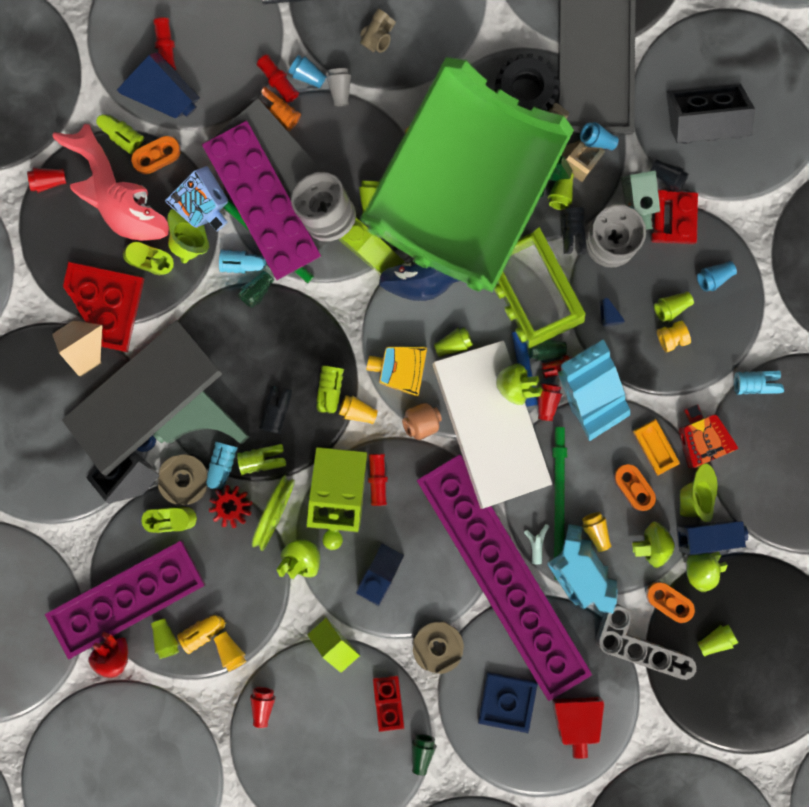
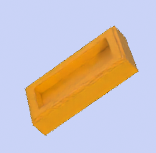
[632,419,680,476]

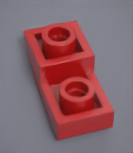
[373,676,405,732]

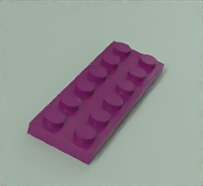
[202,121,321,280]
[44,540,206,660]

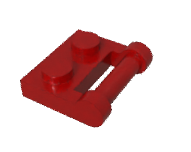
[651,190,698,244]

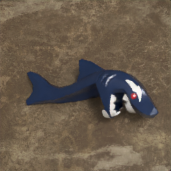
[379,257,460,301]

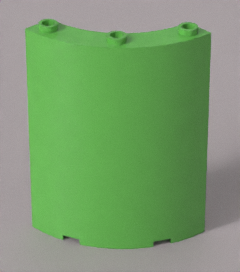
[360,57,574,292]

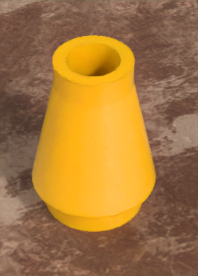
[338,395,378,424]
[582,512,612,552]
[213,631,246,672]

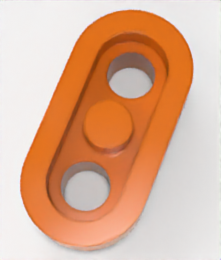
[131,136,181,174]
[614,464,656,511]
[646,582,695,623]

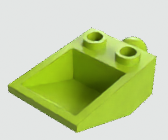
[307,447,367,550]

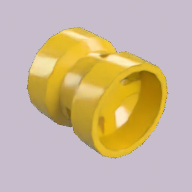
[657,320,691,353]

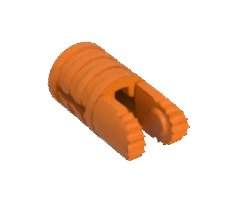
[261,86,301,132]

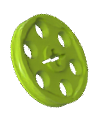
[252,475,295,551]

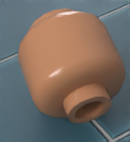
[402,403,442,440]

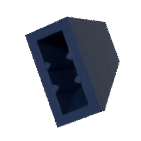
[117,52,200,119]
[676,520,749,555]
[356,543,404,606]

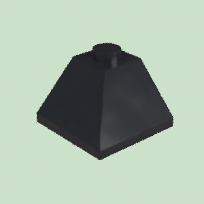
[86,451,160,504]

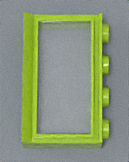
[494,227,585,348]

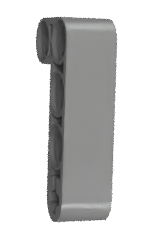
[596,604,696,680]

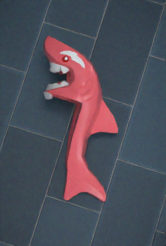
[52,124,169,241]

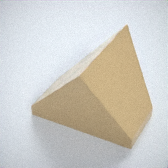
[561,141,605,182]
[52,320,102,376]

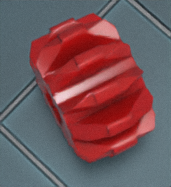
[209,485,253,528]

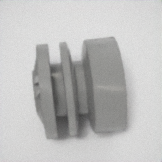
[291,172,356,241]
[585,205,646,267]

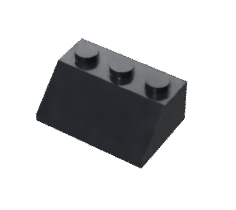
[667,84,755,144]

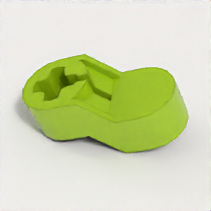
[123,242,174,275]
[141,507,197,533]

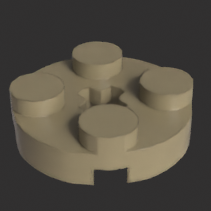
[158,454,208,505]
[413,621,464,674]

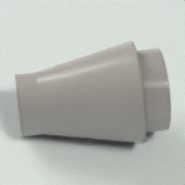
[326,68,351,107]

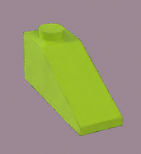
[339,218,406,275]

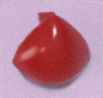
[87,632,129,678]

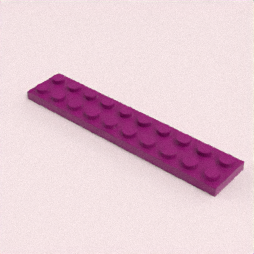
[416,454,592,701]

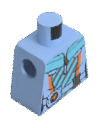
[165,166,228,231]

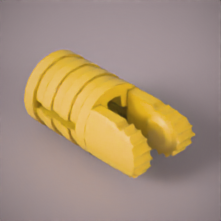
[177,615,226,654]

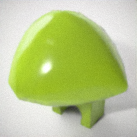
[496,363,542,405]
[632,521,675,568]
[276,540,320,579]
[686,552,728,592]

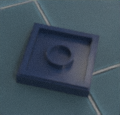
[478,672,538,734]

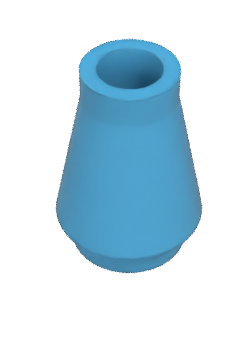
[288,55,327,89]
[580,122,618,150]
[697,261,737,292]

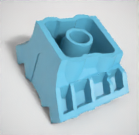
[558,339,630,441]
[547,524,618,613]

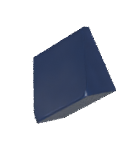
[599,298,625,326]

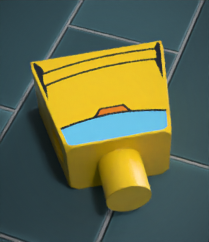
[366,347,427,397]

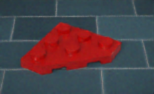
[63,262,145,353]

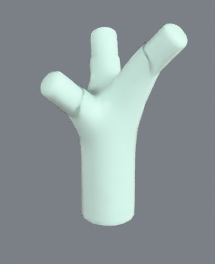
[524,524,549,564]

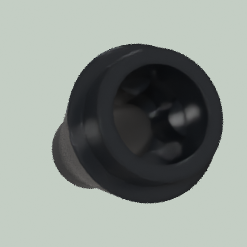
[650,160,689,191]

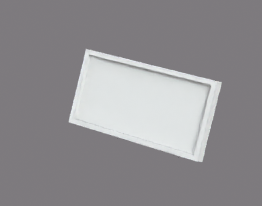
[432,340,552,509]

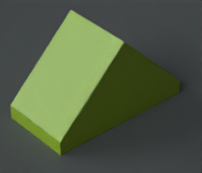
[307,617,360,673]

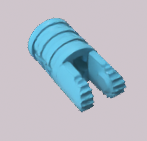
[219,249,267,274]
[734,371,784,395]
[206,442,238,490]

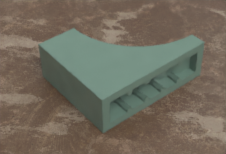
[153,391,250,444]

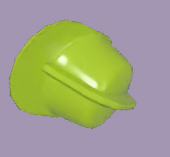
[167,209,209,263]
[680,464,718,522]

